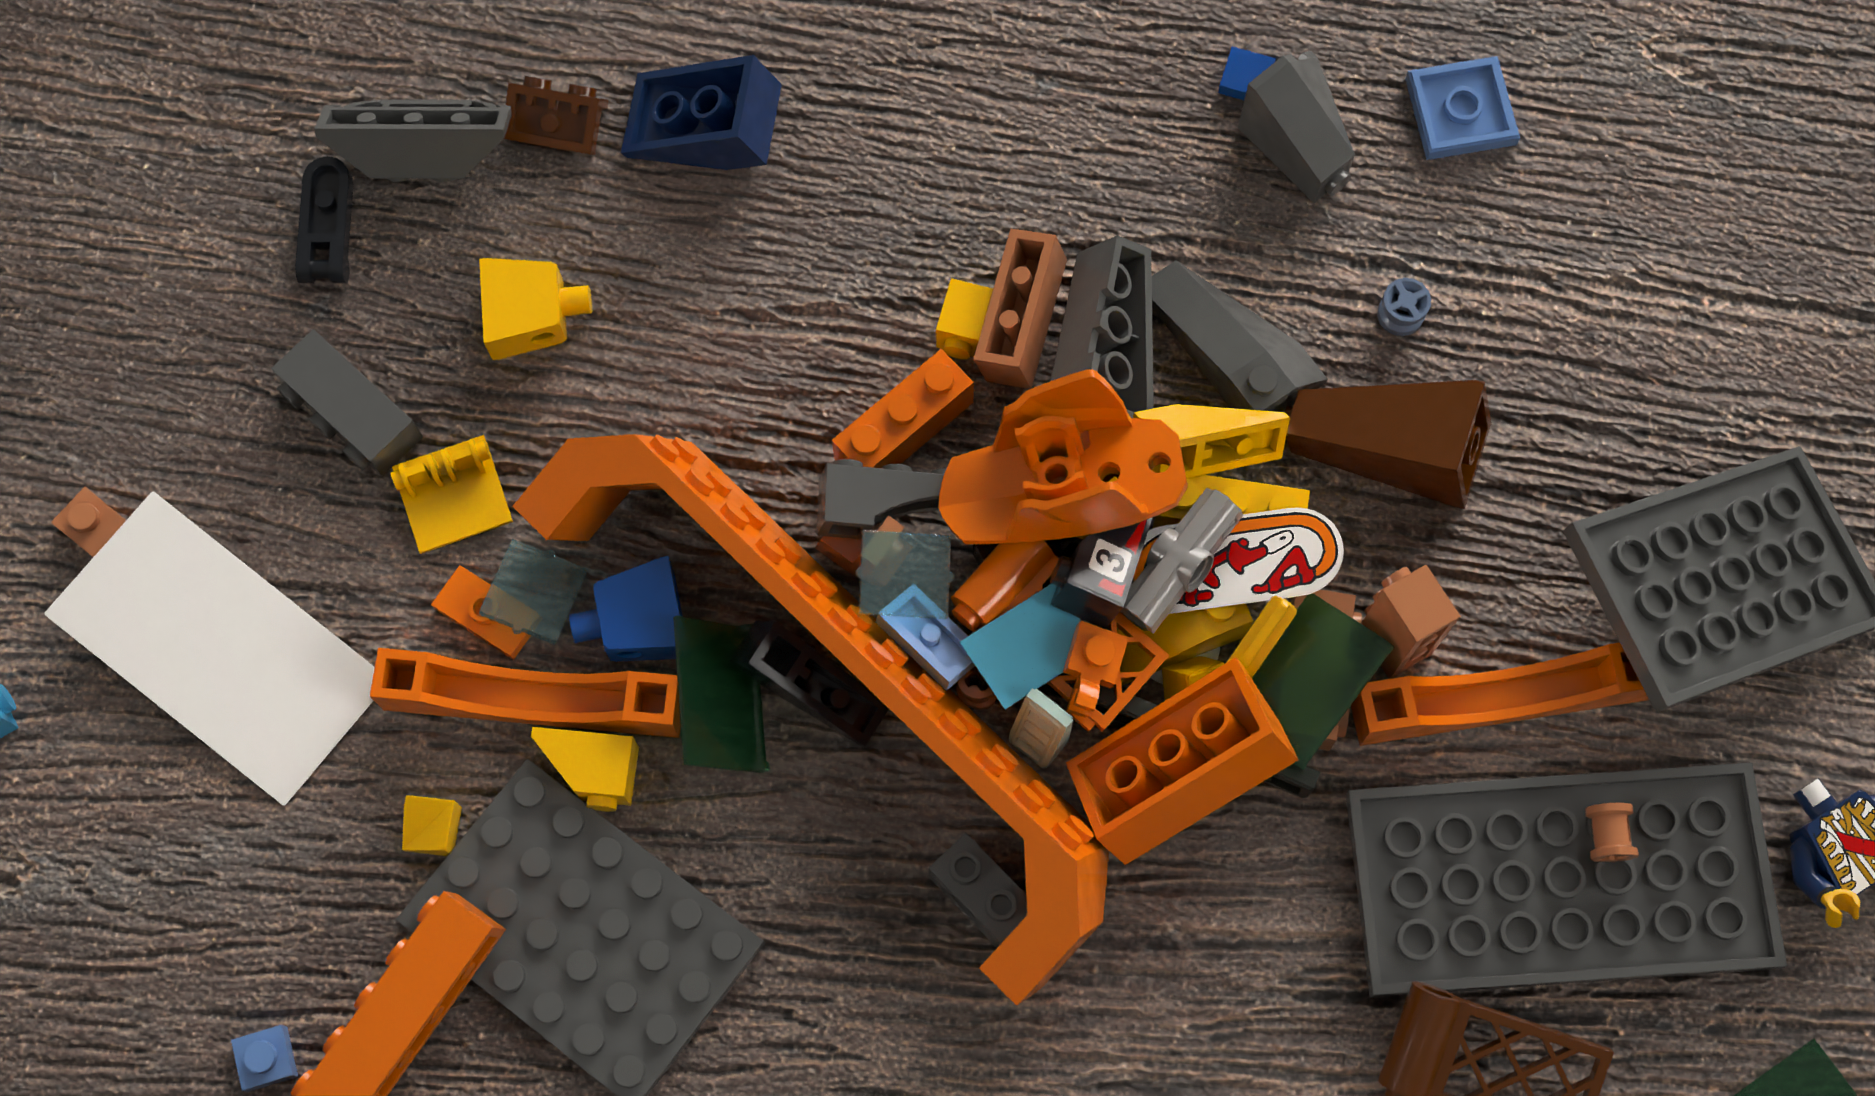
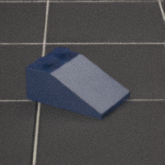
[621,55,782,170]

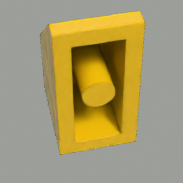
[531,727,639,812]

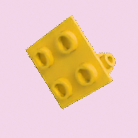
[391,435,513,554]

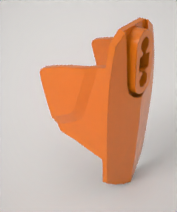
[938,369,1188,544]

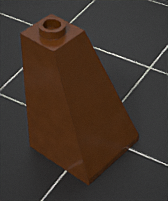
[1284,380,1491,509]

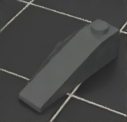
[1152,260,1328,412]

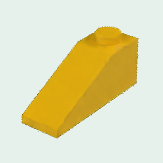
[1133,404,1290,478]
[1113,604,1254,687]

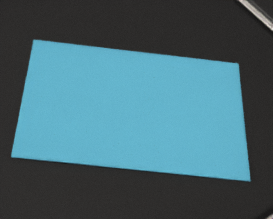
[960,584,1081,709]

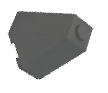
[1238,51,1355,203]

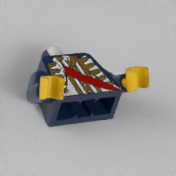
[1789,778,1875,928]

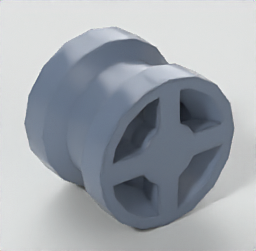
[1377,278,1431,336]

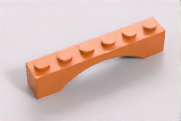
[1349,643,1649,746]
[370,648,685,738]

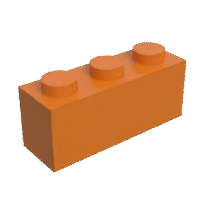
[832,348,974,468]

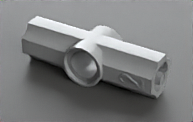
[1120,488,1243,634]

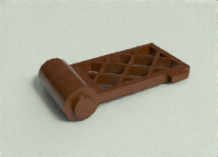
[1378,981,1614,1096]

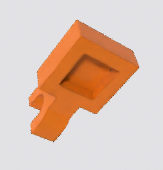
[1063,621,1129,718]

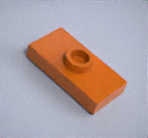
[431,565,542,660]

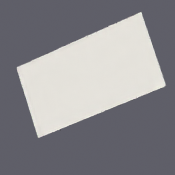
[44,492,375,806]

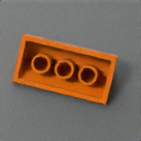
[1066,657,1299,865]

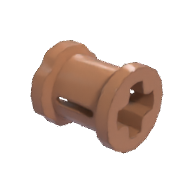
[956,666,997,710]
[1585,803,1639,862]

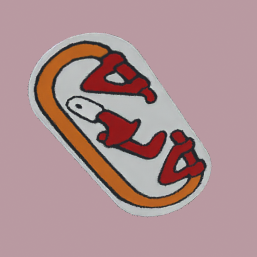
[1130,508,1344,614]

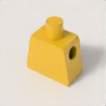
[479,258,592,360]

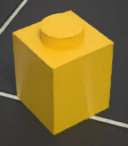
[936,278,993,359]

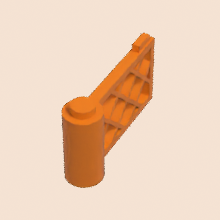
[951,541,1169,732]

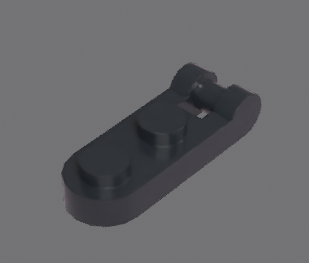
[295,156,354,284]

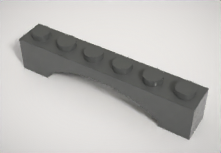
[817,459,1085,557]

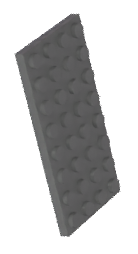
[1346,762,1787,997]

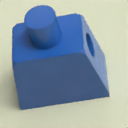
[569,556,691,662]

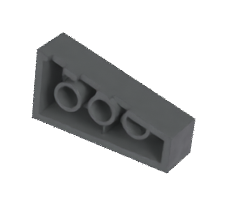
[1051,235,1154,418]

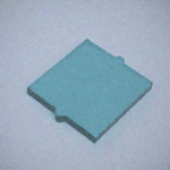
[855,530,954,619]
[479,539,588,645]

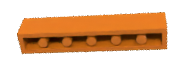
[291,891,506,1096]

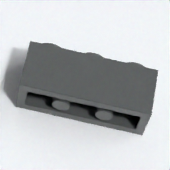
[271,329,423,477]

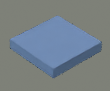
[1405,56,1520,160]

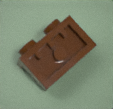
[504,76,609,155]

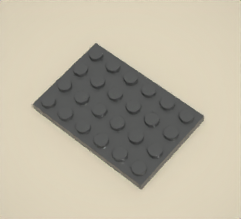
[1562,446,1875,713]
[396,759,765,1096]

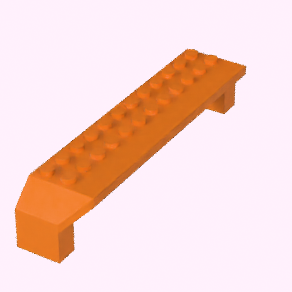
[512,434,1109,1006]

